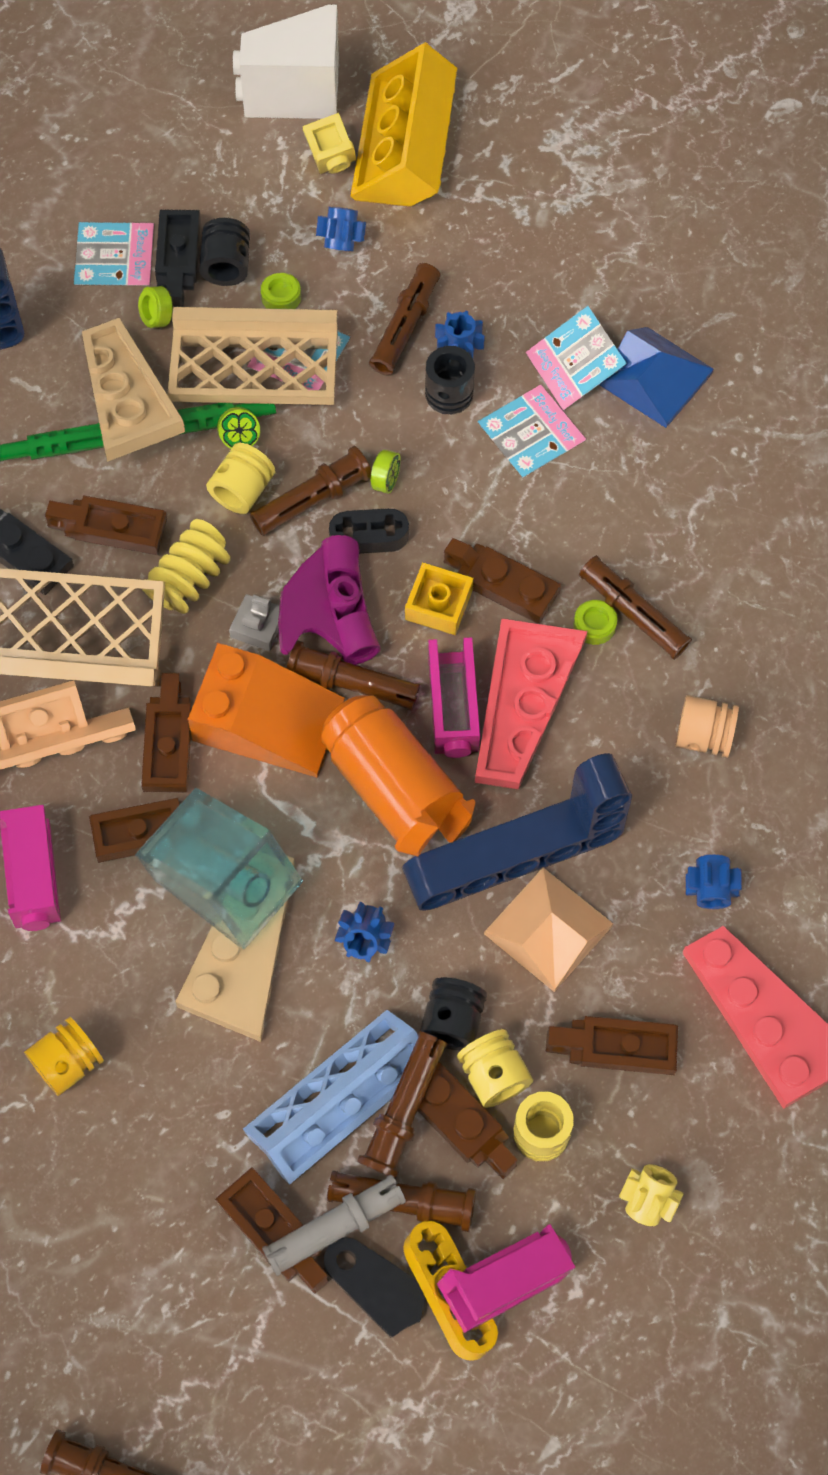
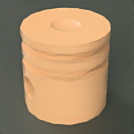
[675,695,739,758]

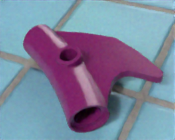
[278,535,381,665]

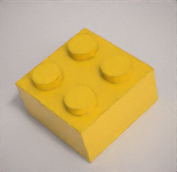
[405,562,473,636]

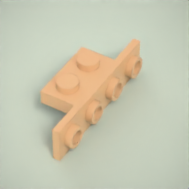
[0,680,136,770]

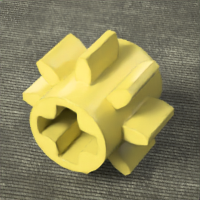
[619,1164,683,1226]

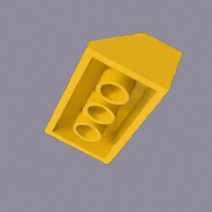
[350,42,457,207]

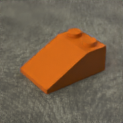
[188,643,345,778]

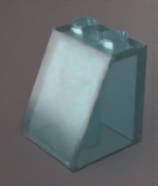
[135,787,303,950]

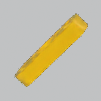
[403,1221,498,1361]

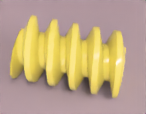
[142,519,230,614]

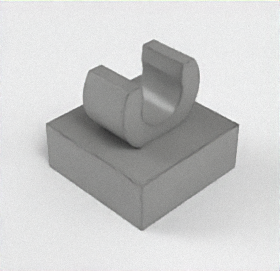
[229,594,280,651]

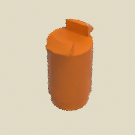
[321,695,476,857]

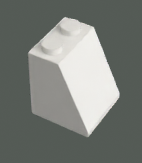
[233,5,339,119]

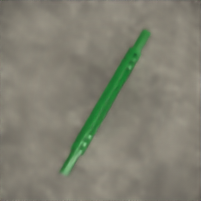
[0,403,276,461]

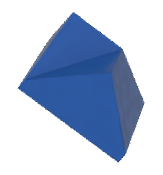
[599,327,714,428]

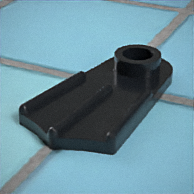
[324,1237,426,1338]

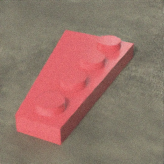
[475,619,587,790]
[683,926,828,1109]

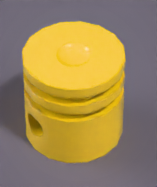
[24,1017,104,1096]

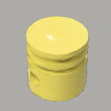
[206,443,276,514]
[457,1029,533,1108]
[514,1092,573,1161]

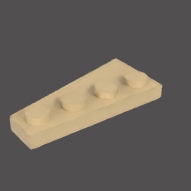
[82,318,185,462]
[176,842,295,1042]

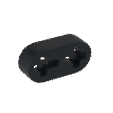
[329,508,409,554]

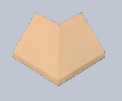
[484,867,613,992]

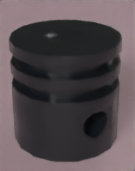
[200,218,250,286]
[425,346,475,415]
[420,977,487,1051]

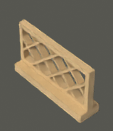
[168,307,338,405]
[0,568,165,687]

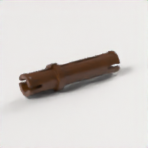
[369,263,441,375]
[579,555,692,660]

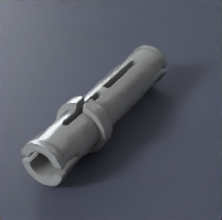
[262,1174,406,1276]

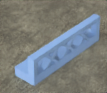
[243,1010,418,1184]

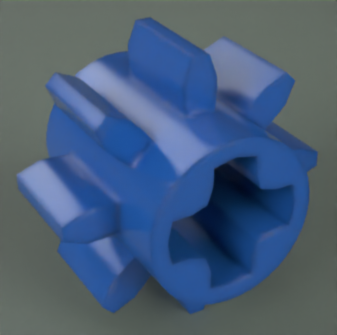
[316,206,366,251]
[435,311,485,358]
[686,854,742,909]
[335,902,394,962]

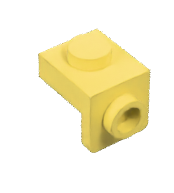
[302,113,356,174]

